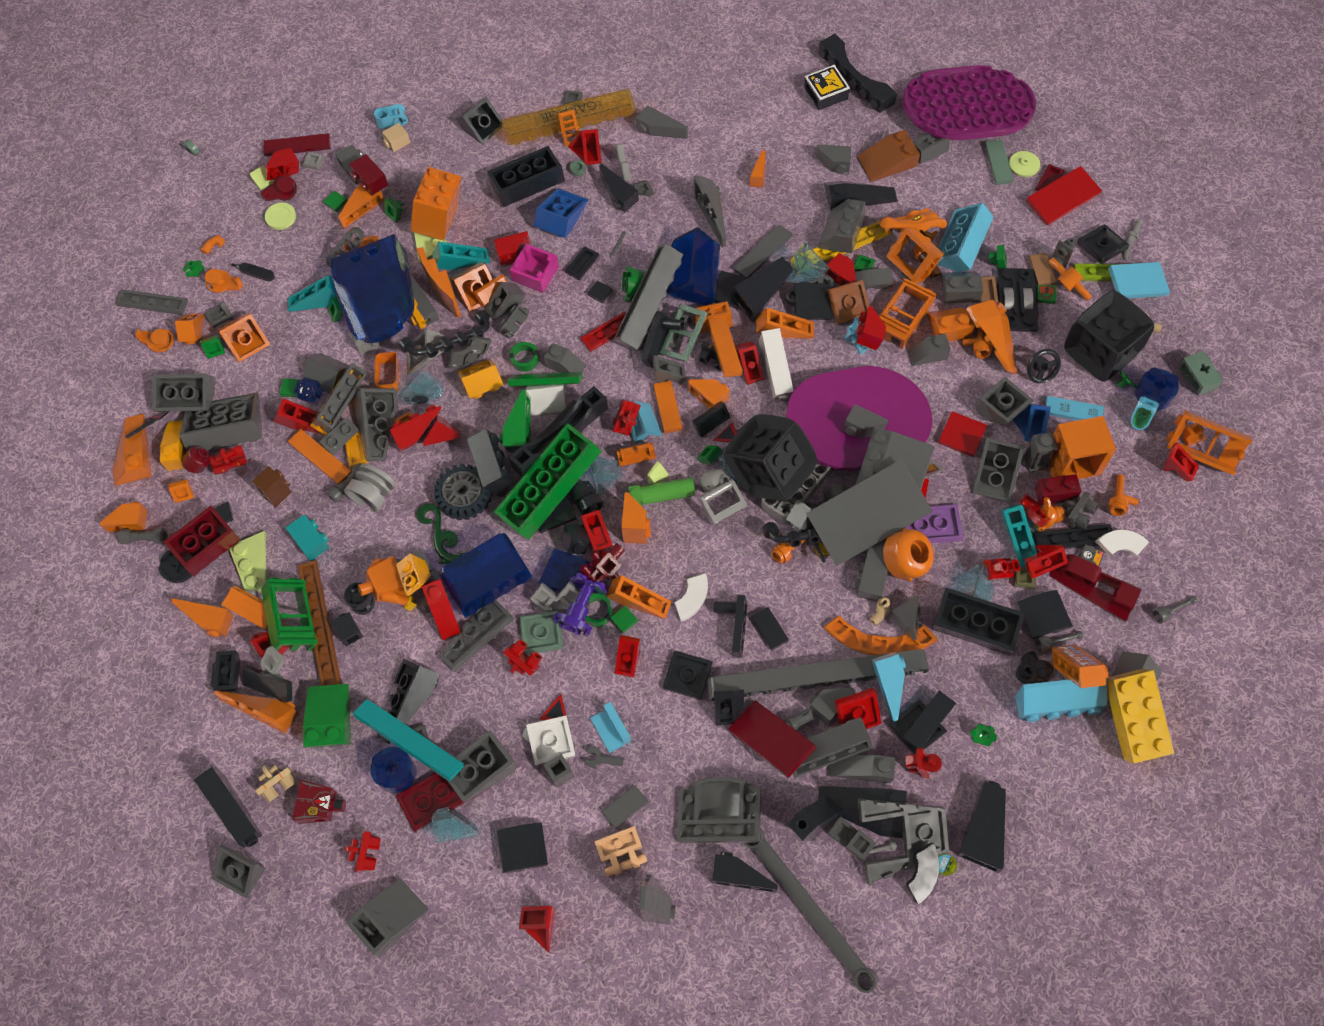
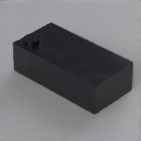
[487,146,565,207]
[932,588,1025,655]

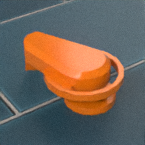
[205,269,243,293]
[135,329,174,353]

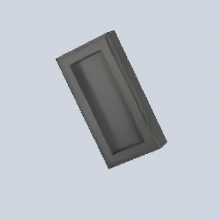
[602,785,649,829]

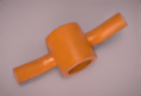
[1049,258,1092,301]

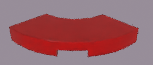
[1019,494,1051,528]

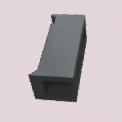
[1024,432,1058,473]

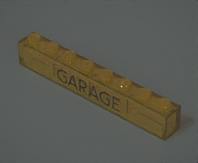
[502,88,636,145]

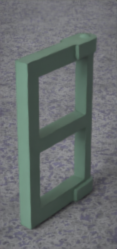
[659,304,708,362]

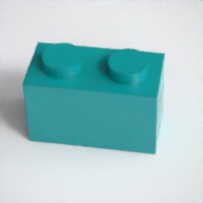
[285,514,330,561]

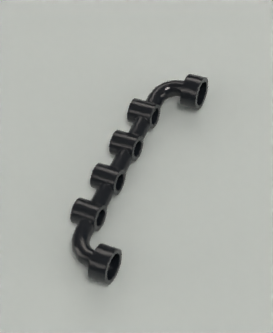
[398,310,490,358]
[762,522,820,547]

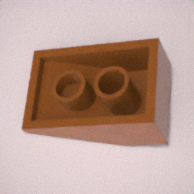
[857,130,920,182]

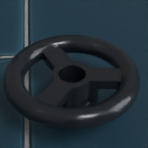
[1027,349,1061,384]

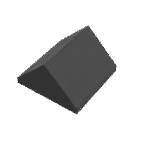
[302,353,350,394]
[1112,651,1162,681]
[212,844,266,899]

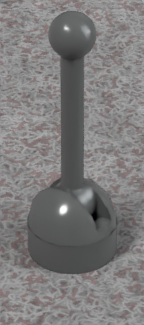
[1152,596,1198,624]
[1035,631,1084,653]

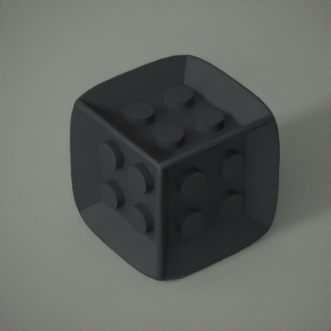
[1064,290,1155,382]
[724,414,818,501]

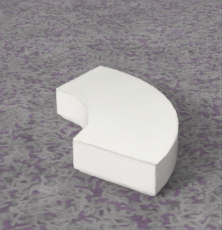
[1095,530,1149,556]
[675,573,708,622]

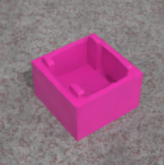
[510,244,559,293]

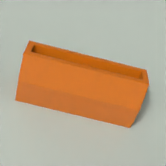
[221,585,279,630]

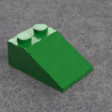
[500,390,531,452]
[303,684,351,748]

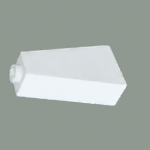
[758,328,794,401]

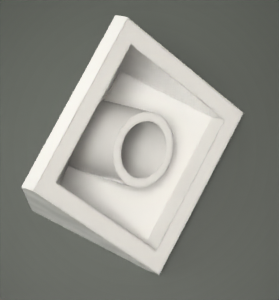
[526,384,566,416]

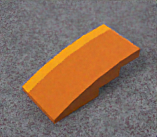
[416,247,461,318]

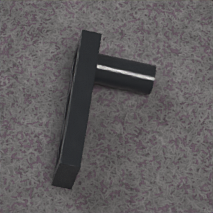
[640,311,685,368]
[713,595,748,658]

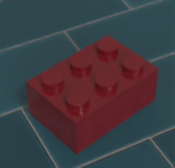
[164,505,240,577]

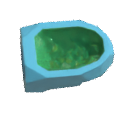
[1131,397,1159,430]

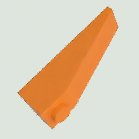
[966,300,1017,374]

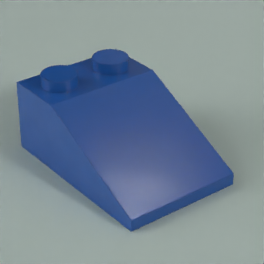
[534,188,589,238]

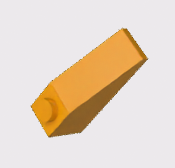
[160,420,186,471]

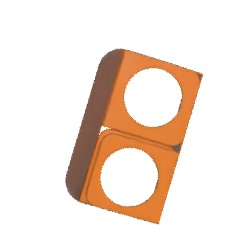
[375,352,399,392]

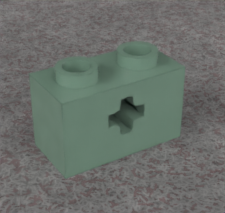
[1178,351,1223,396]

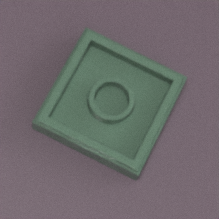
[519,611,564,655]

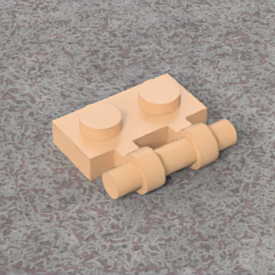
[595,826,647,877]

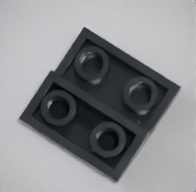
[1017,590,1073,640]
[497,822,548,873]

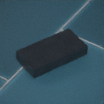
[565,246,599,281]
[692,401,731,438]
[751,607,789,651]

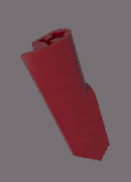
[1050,554,1141,622]

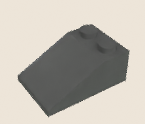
[972,438,1025,503]
[448,730,519,803]

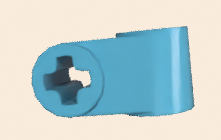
[374,104,408,129]

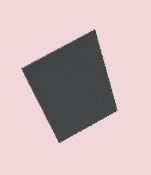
[806,458,933,566]

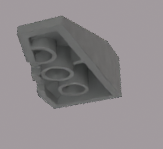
[693,175,726,247]
[354,388,398,461]
[639,874,676,924]

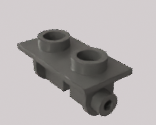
[1052,238,1076,269]
[498,302,529,339]
[320,417,359,455]

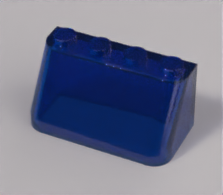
[666,227,720,306]
[439,533,532,618]

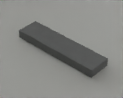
[734,224,793,278]
[115,289,188,315]

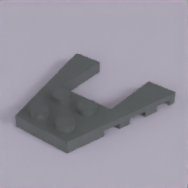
[858,799,949,886]

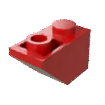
[266,148,299,181]
[855,305,886,351]

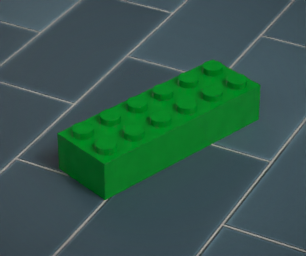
[494,423,602,540]

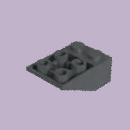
[346,878,429,958]

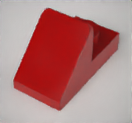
[1163,442,1199,482]
[581,510,613,552]
[1024,545,1068,579]
[614,635,641,678]

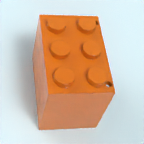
[411,167,462,241]
[1050,416,1116,479]

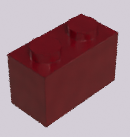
[349,154,389,196]
[1034,474,1082,505]

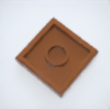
[828,280,869,325]

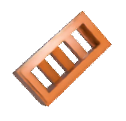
[557,109,579,147]
[750,150,766,187]

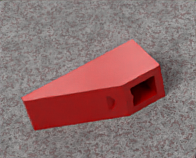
[390,405,442,452]

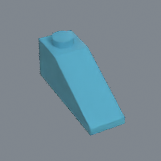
[871,652,906,721]

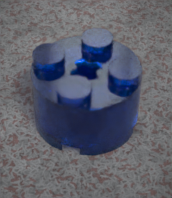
[1135,367,1179,411]
[370,747,417,793]

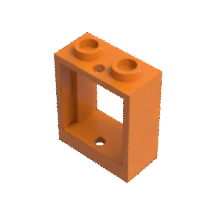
[886,227,944,283]

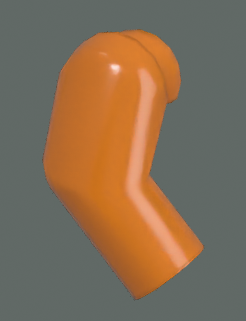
[200,235,226,255]

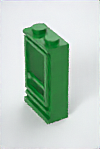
[261,577,318,652]

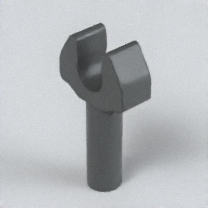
[584,747,624,769]

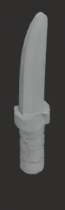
[1124,219,1143,260]

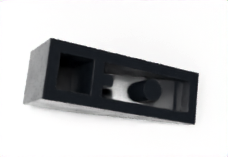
[599,164,639,212]
[712,852,778,893]

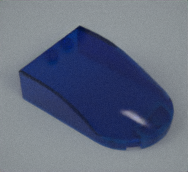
[330,234,415,343]

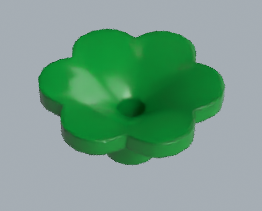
[183,260,205,277]
[1117,370,1136,388]
[970,724,997,746]

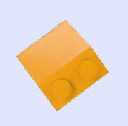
[457,358,503,399]

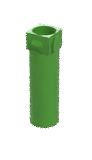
[628,478,695,506]

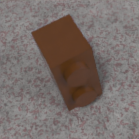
[252,466,292,508]

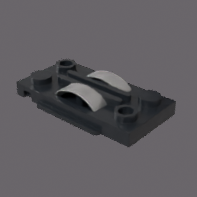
[996,268,1039,332]

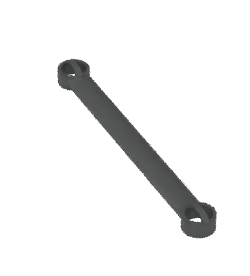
[744,828,878,993]

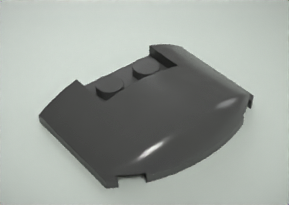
[677,777,761,844]

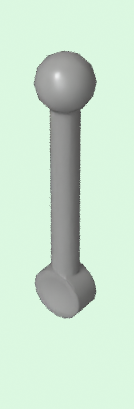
[853,841,897,859]

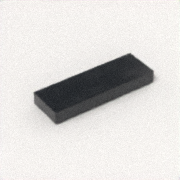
[243,665,292,703]
[902,690,956,750]

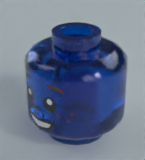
[294,377,323,403]

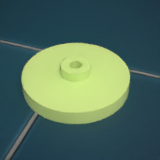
[1009,151,1040,177]
[265,202,296,230]

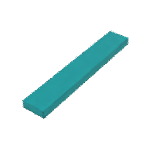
[353,699,464,782]

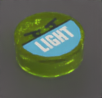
[938,853,957,876]

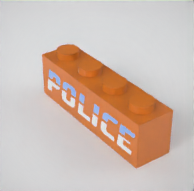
[1052,644,1108,688]

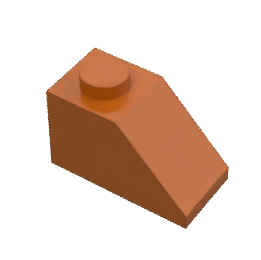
[175,313,204,345]
[688,379,729,409]
[100,502,147,532]

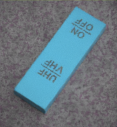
[1045,396,1104,421]

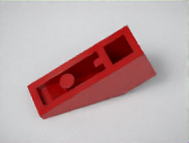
[273,398,332,434]
[421,578,461,640]

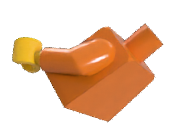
[358,556,417,611]

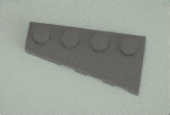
[440,593,514,672]

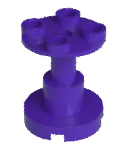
[552,573,607,637]

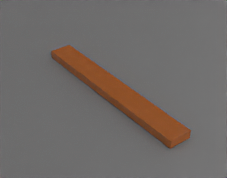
[298,560,342,686]

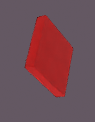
[938,411,987,457]
[834,688,882,729]

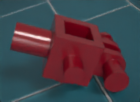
[579,543,625,589]

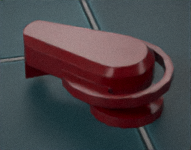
[261,175,297,202]

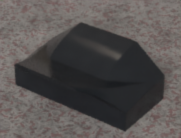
[211,650,240,692]
[713,689,744,726]

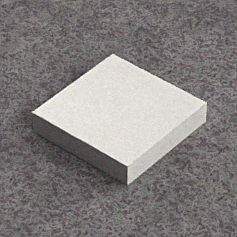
[526,716,575,766]

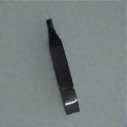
[231,263,275,282]

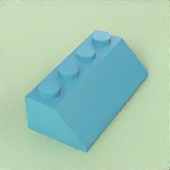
[937,203,994,272]
[1015,678,1107,722]

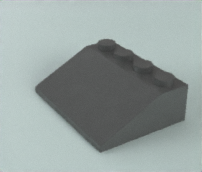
[180,392,262,452]
[856,428,935,490]

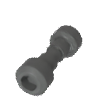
[327,463,362,503]
[117,528,167,544]

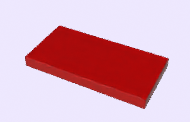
[1026,166,1102,226]

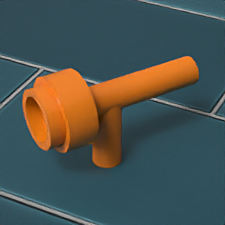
[963,327,992,359]
[1108,474,1139,516]
[771,533,808,564]

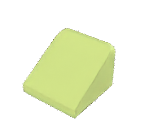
[250,166,274,191]
[647,461,669,484]

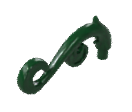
[416,503,481,566]

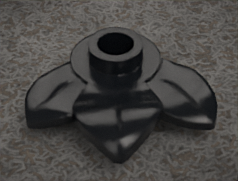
[1016,651,1053,684]

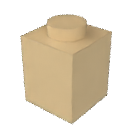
[382,123,410,152]

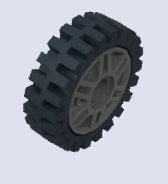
[434,464,492,520]

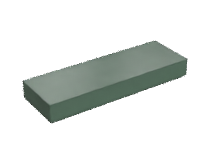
[985,140,1014,185]

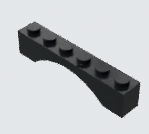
[819,33,897,113]
[509,386,608,477]

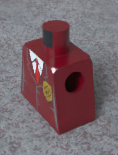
[292,780,346,824]

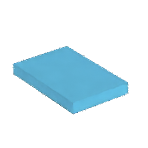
[1108,262,1170,299]

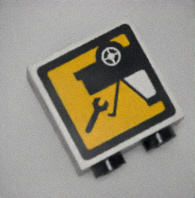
[804,65,850,110]

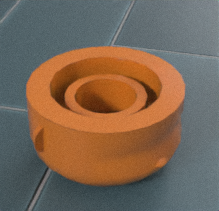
[883,527,934,582]

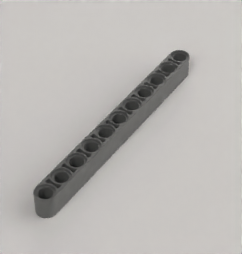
[707,650,929,701]

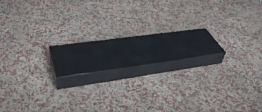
[1032,524,1112,549]

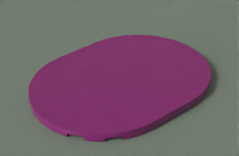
[903,65,1036,140]
[786,366,932,471]

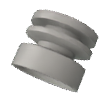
[344,463,396,512]

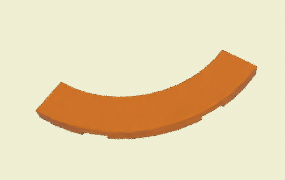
[824,615,938,656]

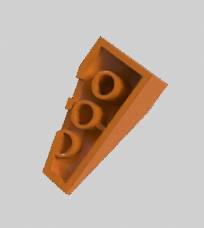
[113,413,152,486]
[213,691,298,734]

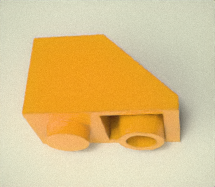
[396,553,431,596]

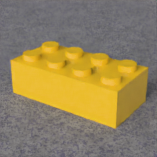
[1107,669,1174,763]

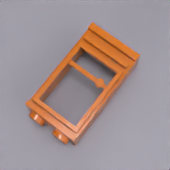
[879,278,936,349]
[1165,409,1253,475]

